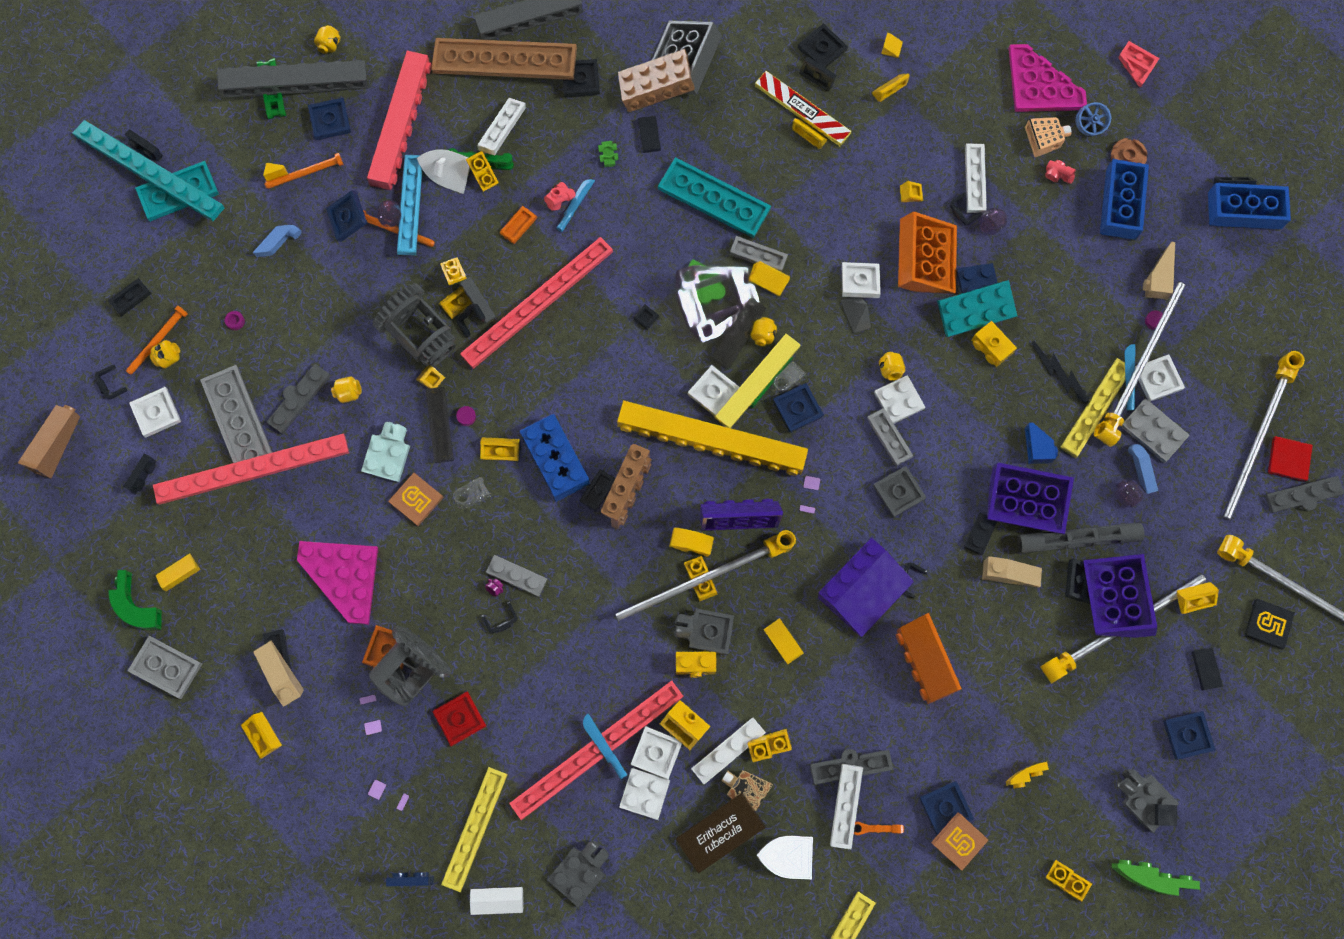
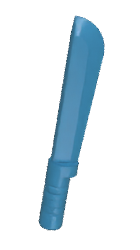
[556,179,595,232]
[1124,344,1135,411]
[583,714,627,779]

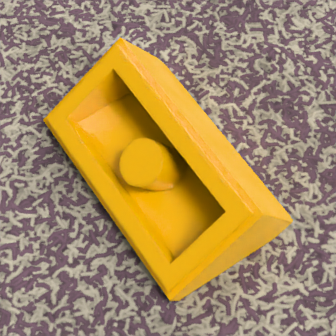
[872,73,910,102]
[792,118,827,149]
[748,261,790,296]
[438,287,472,319]
[480,437,520,461]
[156,554,200,591]
[1177,582,1219,614]
[241,712,282,759]

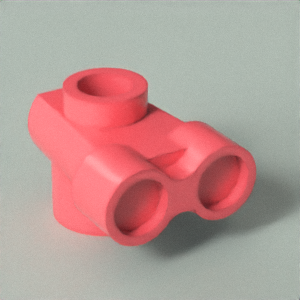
[1045,160,1076,184]
[544,182,576,210]

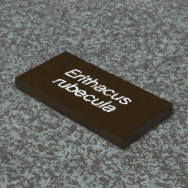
[676,792,766,873]

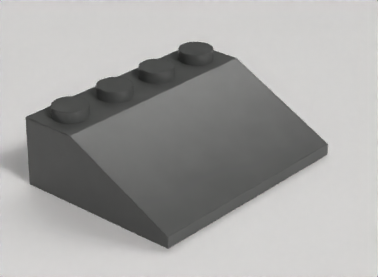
[652,20,722,95]

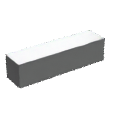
[460,277,496,324]

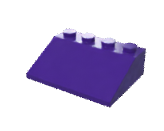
[987,463,1074,534]
[700,499,783,531]
[818,537,914,638]
[1083,554,1157,638]

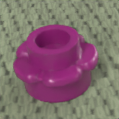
[485,579,503,597]

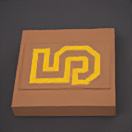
[388,473,444,526]
[931,812,988,870]

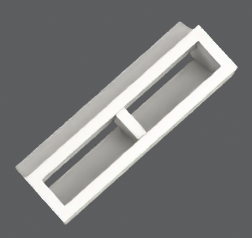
[470,887,524,915]

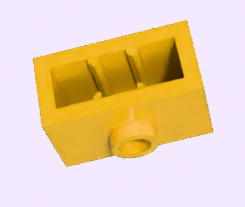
[972,321,1017,367]
[676,652,716,678]
[660,700,710,750]

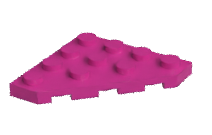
[1008,44,1087,112]
[297,541,378,625]

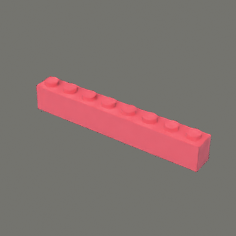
[367,51,432,190]

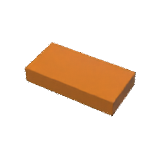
[499,206,537,244]

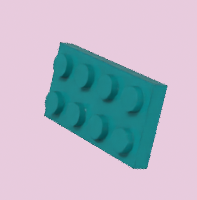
[135,161,219,222]
[937,280,1017,337]

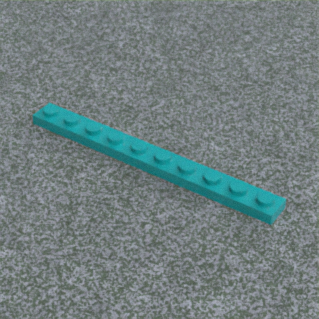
[73,120,225,221]

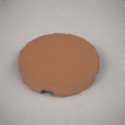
[1111,138,1147,164]

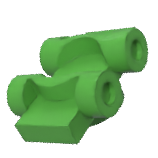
[598,141,618,167]

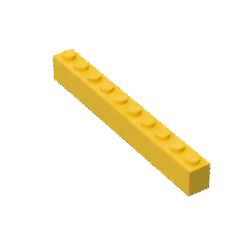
[617,400,808,476]

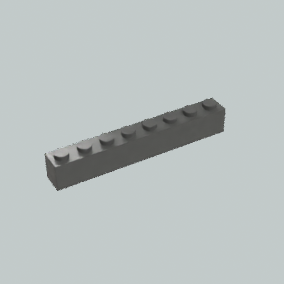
[217,59,368,98]

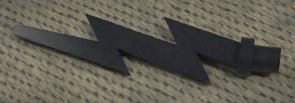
[1032,341,1090,404]

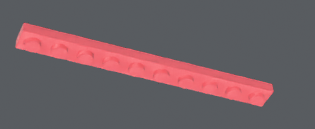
[460,237,613,369]
[153,433,349,505]
[509,681,684,820]

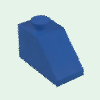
[1025,423,1058,464]

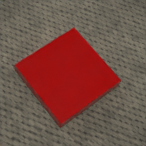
[1268,436,1313,482]
[432,691,487,747]

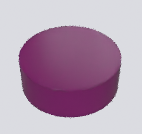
[1145,310,1163,330]
[224,311,245,330]
[456,406,476,426]

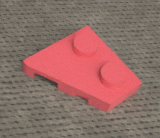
[1118,41,1160,88]

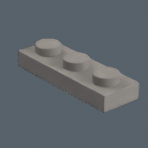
[730,236,788,272]
[867,408,913,466]
[486,555,548,597]

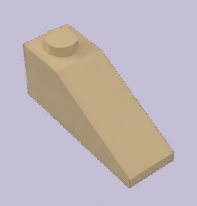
[1143,242,1175,300]
[982,557,1042,587]
[253,641,304,707]

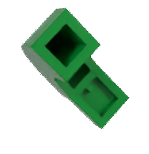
[109,570,162,630]

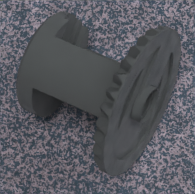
[369,625,451,706]

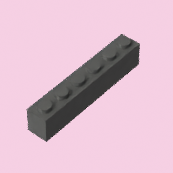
[474,0,583,40]

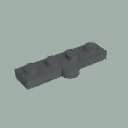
[267,364,331,434]
[1265,476,1344,513]
[810,749,893,785]

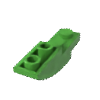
[1112,860,1200,896]

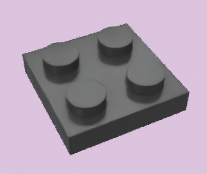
[873,466,926,518]

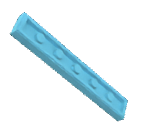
[397,155,422,255]

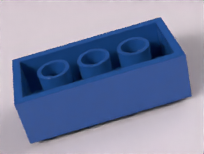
[1100,159,1149,240]
[1208,183,1291,229]
[520,414,590,502]

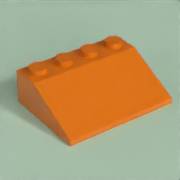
[898,211,957,294]
[896,613,962,704]

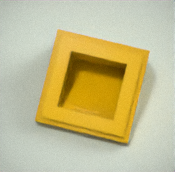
[881,33,903,58]
[263,163,288,181]
[900,181,923,202]
[416,365,445,392]

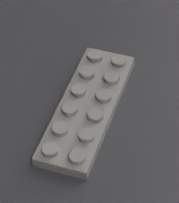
[200,365,273,463]

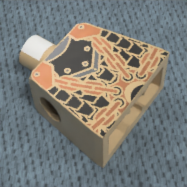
[721,771,773,811]

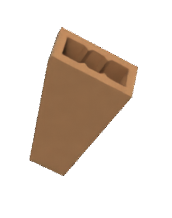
[18,405,80,479]

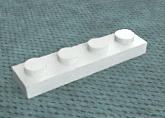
[478,98,526,156]
[965,144,986,213]
[691,718,766,784]
[830,764,863,849]

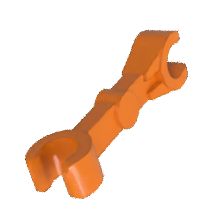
[854,822,904,835]

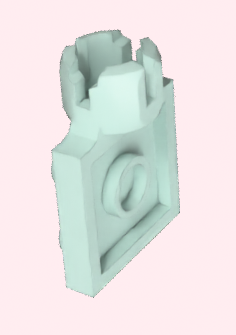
[361,422,410,482]

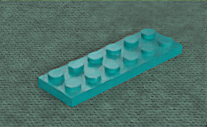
[658,157,771,238]

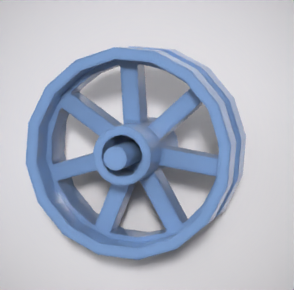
[1075,102,1111,136]

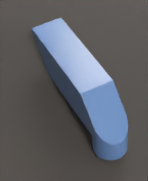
[253,225,302,257]
[1128,444,1158,494]

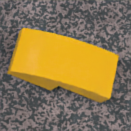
[466,151,499,192]
[440,257,467,285]
[669,528,714,557]
[684,556,717,602]
[764,618,804,664]
[748,729,792,762]
[1006,762,1049,789]
[1046,860,1092,902]

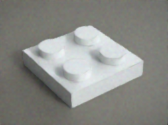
[842,262,880,298]
[1135,355,1185,402]
[688,365,740,416]
[874,375,925,424]
[129,387,181,438]
[631,726,682,779]
[619,768,670,820]

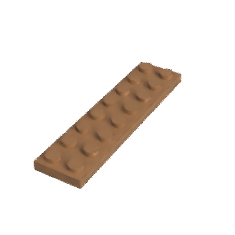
[431,38,577,80]

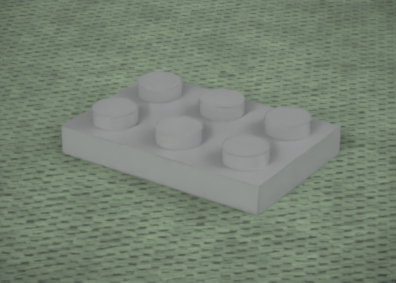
[1121,398,1190,463]
[128,636,202,699]

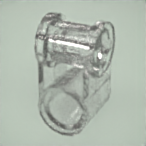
[772,361,807,396]
[453,477,492,509]

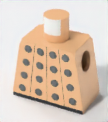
[1025,117,1071,157]

